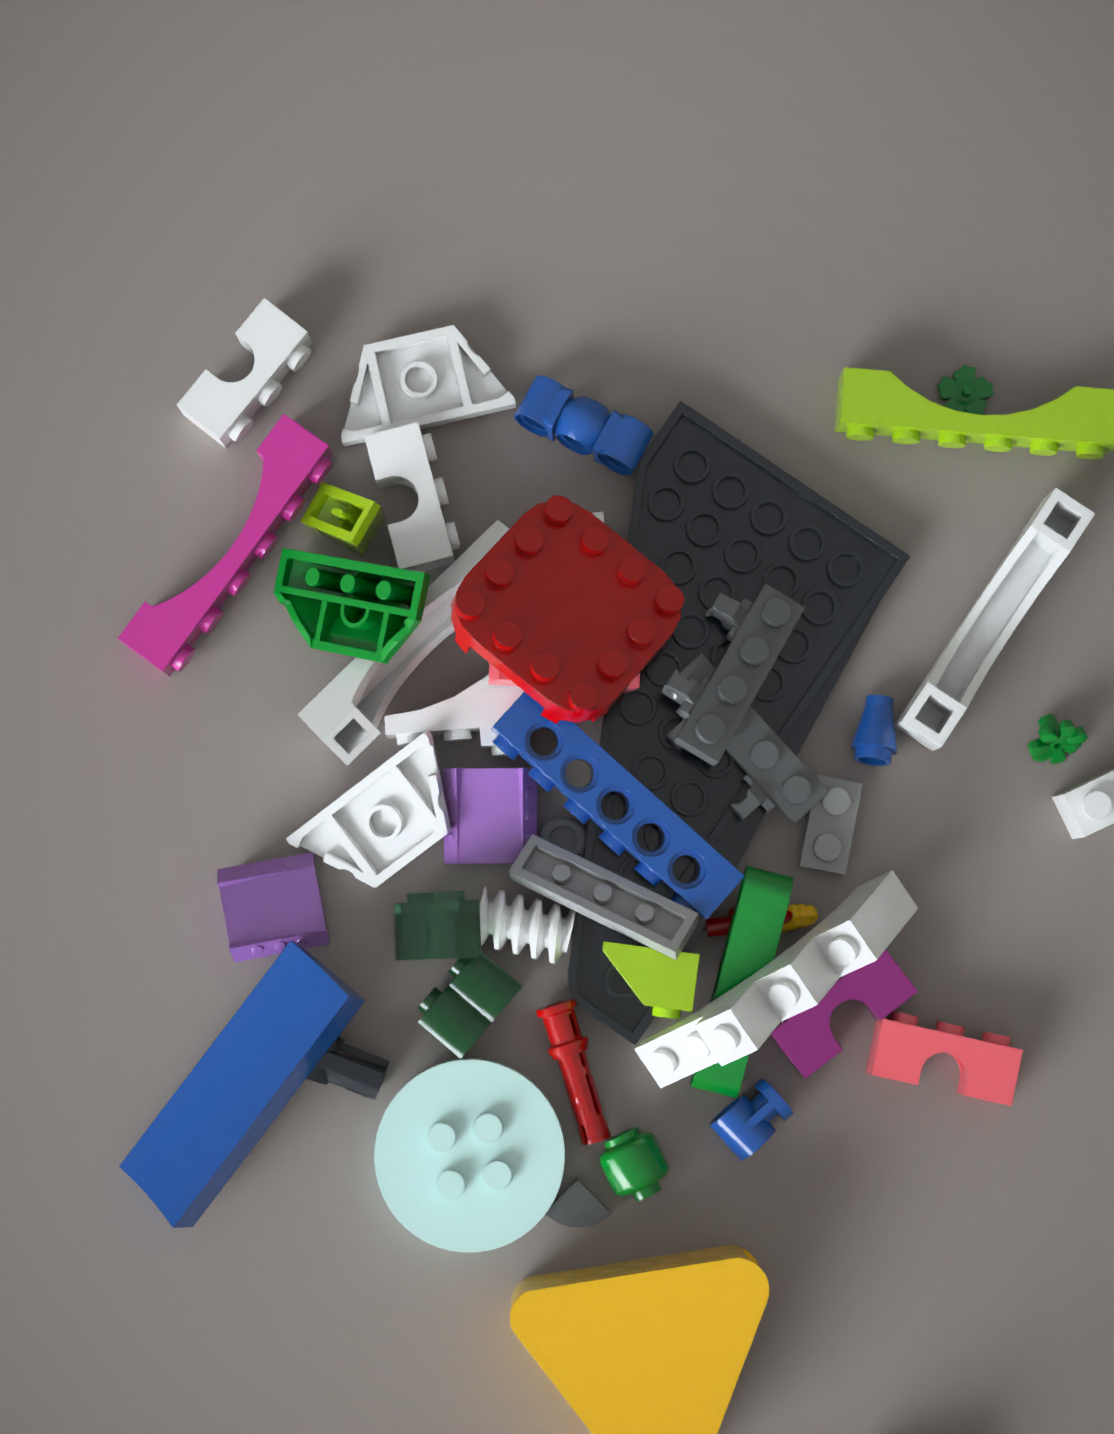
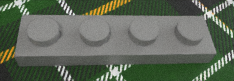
[509,834,699,960]

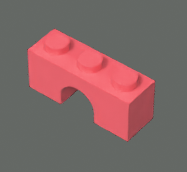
[865,1011,1023,1106]

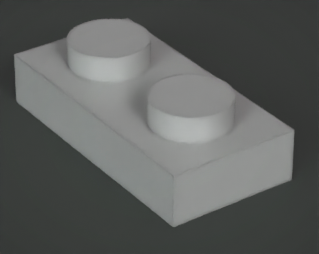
[798,774,863,876]

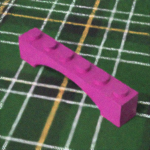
[117,413,333,676]

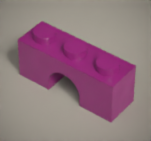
[770,949,918,1079]

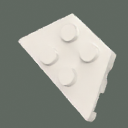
[341,325,516,447]
[286,730,451,888]

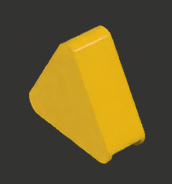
[510,1245,769,1434]

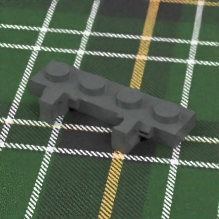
[661,583,805,766]
[666,653,829,824]

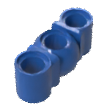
[514,375,654,476]

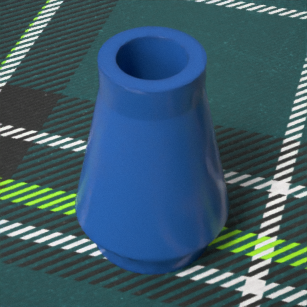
[850,695,897,766]

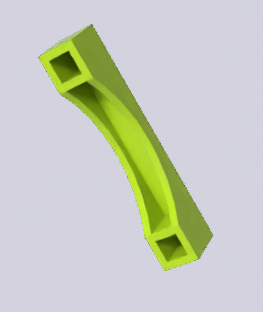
[835,367,1114,460]

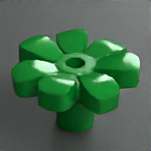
[1027,714,1088,765]

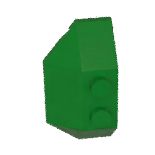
[273,548,431,664]

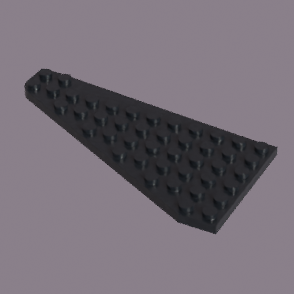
[568,401,910,1045]

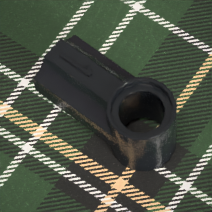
[306,1037,390,1100]

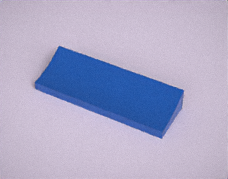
[119,941,366,1228]

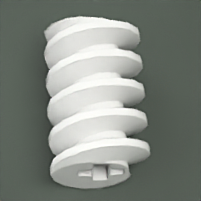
[474,886,576,964]

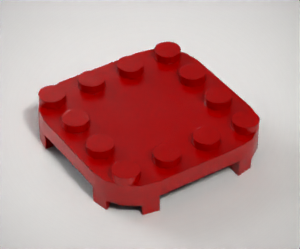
[451,495,684,724]

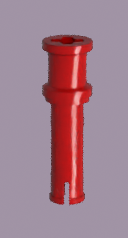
[535,998,611,1145]

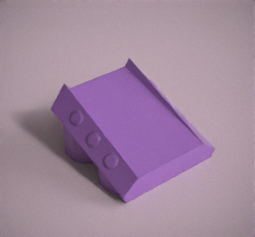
[443,768,537,864]
[217,852,330,962]

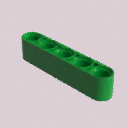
[690,866,793,1098]

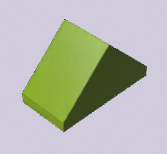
[300,482,385,557]

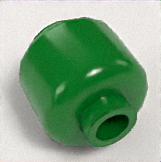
[599,1126,669,1202]

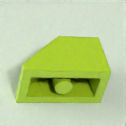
[602,941,700,1019]

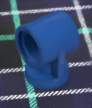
[709,1078,794,1161]

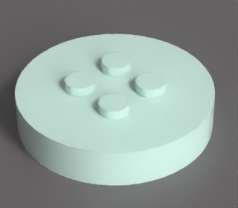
[374,1058,565,1252]

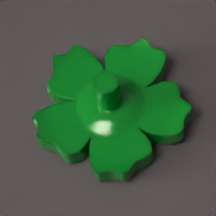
[937,365,994,415]

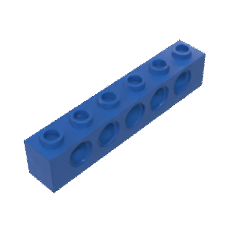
[491,692,745,919]

